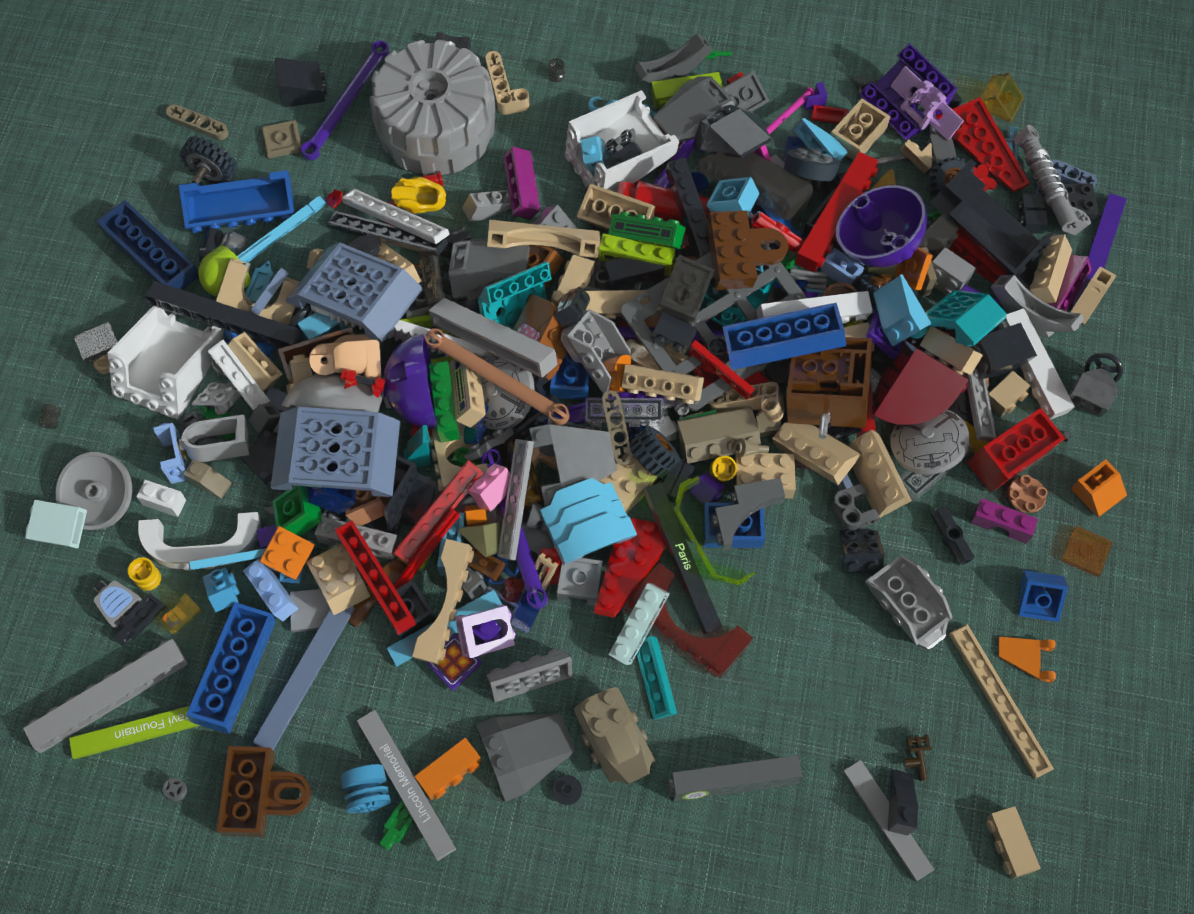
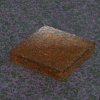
[1061,526,1113,577]

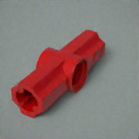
[750,211,804,254]

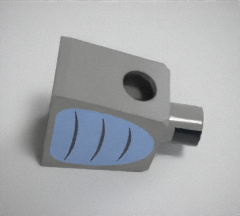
[93,580,142,629]

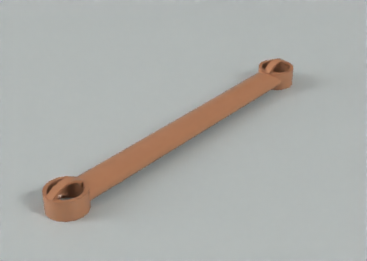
[425,329,569,425]

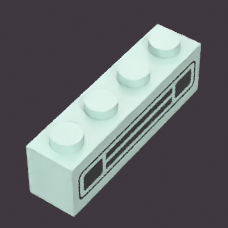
[609,583,670,665]

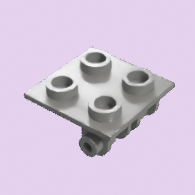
[191,382,241,415]

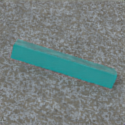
[636,636,677,720]

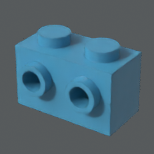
[203,567,240,612]

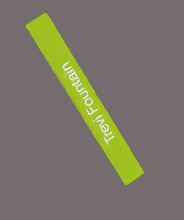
[69,706,239,759]

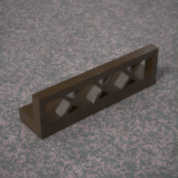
[499,437,543,507]

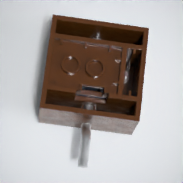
[786,337,872,439]

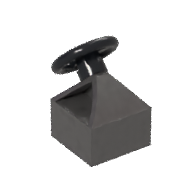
[1069,352,1123,417]

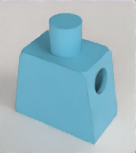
[580,136,609,176]

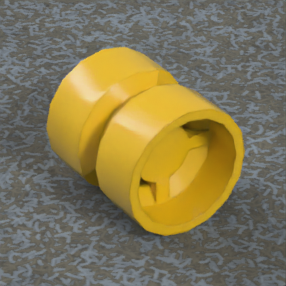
[709,456,737,483]
[128,557,161,591]

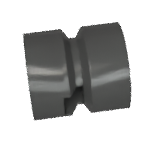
[525,503,549,533]

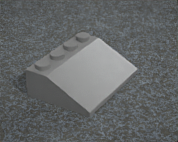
[486,649,572,702]

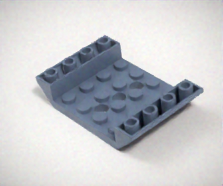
[286,242,422,343]
[271,407,400,497]

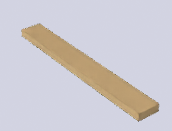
[949,624,1054,779]

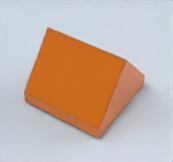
[465,505,487,525]

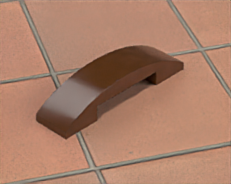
[349,558,407,628]

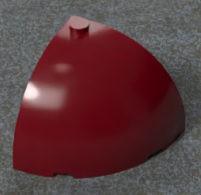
[872,340,968,425]

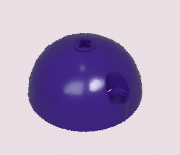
[836,185,927,268]
[383,334,437,428]

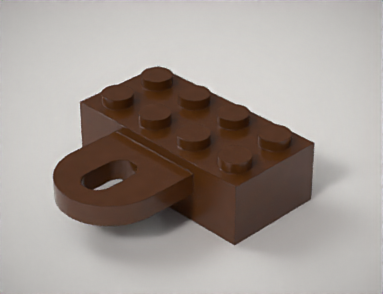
[706,211,788,290]
[217,746,311,838]

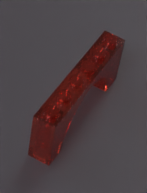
[628,563,753,679]

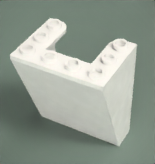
[565,90,679,193]
[108,306,225,420]

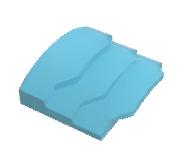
[540,478,637,565]

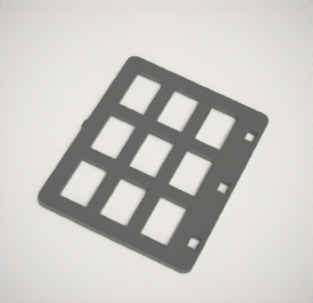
[620,228,807,411]

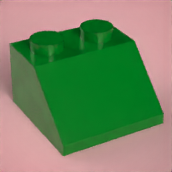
[272,485,322,537]

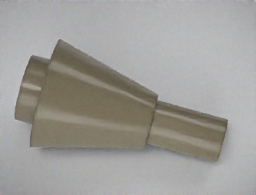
[734,438,769,457]

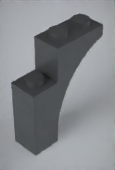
[635,33,713,85]
[712,478,785,552]

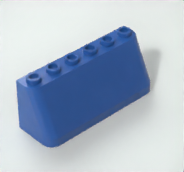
[179,170,295,233]

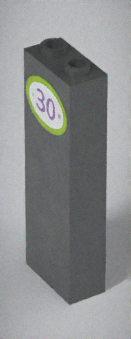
[667,755,802,802]

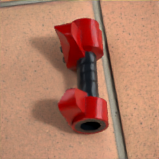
[340,369,386,398]

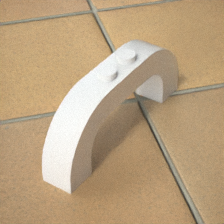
[138,512,261,571]

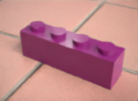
[503,147,540,220]
[1047,255,1092,311]

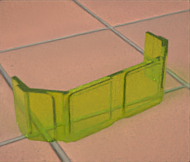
[674,476,755,587]

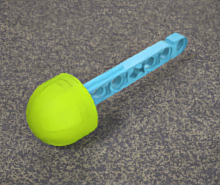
[199,196,326,297]

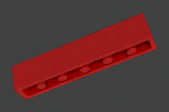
[335,520,416,635]

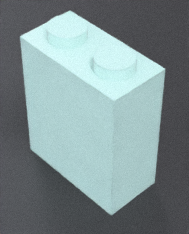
[25,500,87,548]

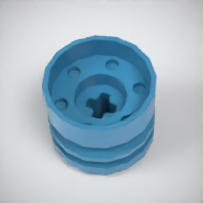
[340,764,391,813]

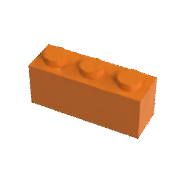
[414,738,482,800]

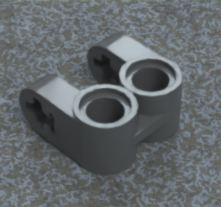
[832,484,881,530]

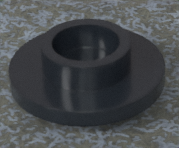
[553,775,582,805]

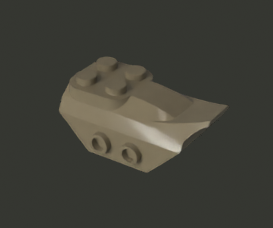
[574,687,656,785]

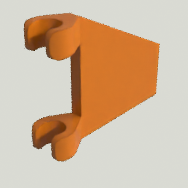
[998,637,1056,683]

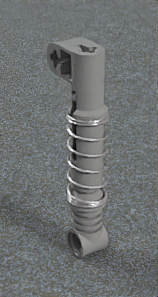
[1014,125,1091,235]

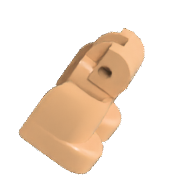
[309,334,381,379]

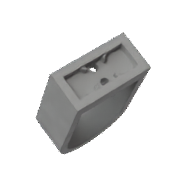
[179,415,249,462]

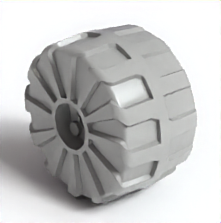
[370,40,495,176]

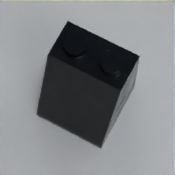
[275,58,327,107]
[969,323,1037,379]

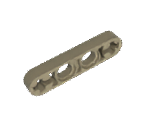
[166,104,229,140]
[602,391,633,465]

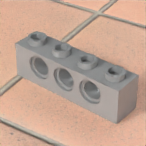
[315,516,399,561]

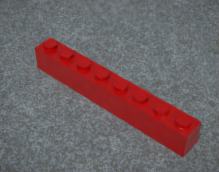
[795,151,879,273]

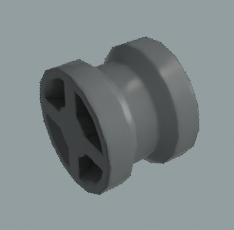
[163,778,188,802]

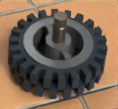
[179,136,237,184]

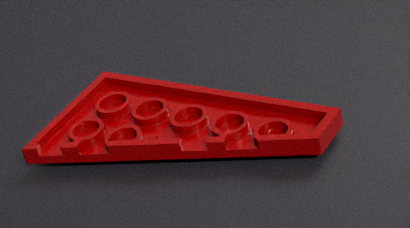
[936,97,1030,193]
[594,518,667,618]

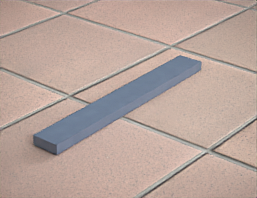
[253,606,355,750]

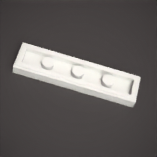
[208,340,270,410]

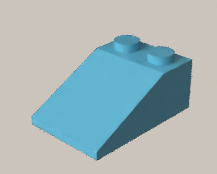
[874,275,932,347]

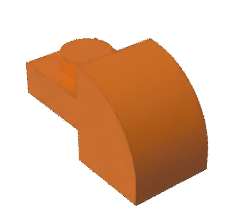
[603,355,631,393]

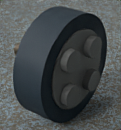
[784,148,840,193]

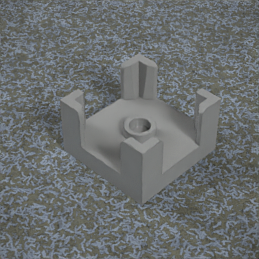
[557,558,603,606]

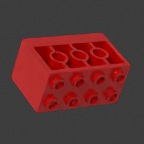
[967,408,1065,493]

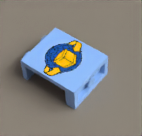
[153,423,188,484]

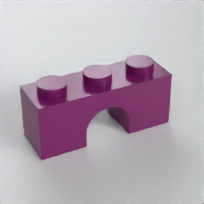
[971,498,1038,544]

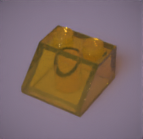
[981,72,1025,122]

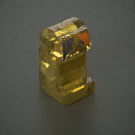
[160,593,202,634]

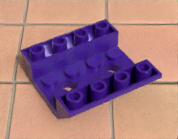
[859,43,957,140]

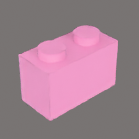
[468,464,510,511]

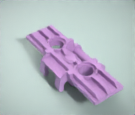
[891,66,964,140]

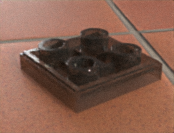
[74,322,118,364]

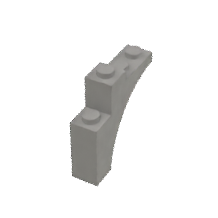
[991,275,1084,337]

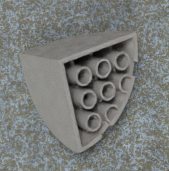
[281,372,383,431]

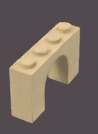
[216,257,300,325]
[429,423,488,495]

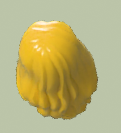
[391,177,446,214]

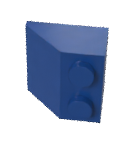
[1018,570,1068,622]

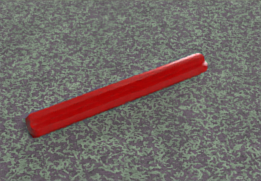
[393,509,460,589]

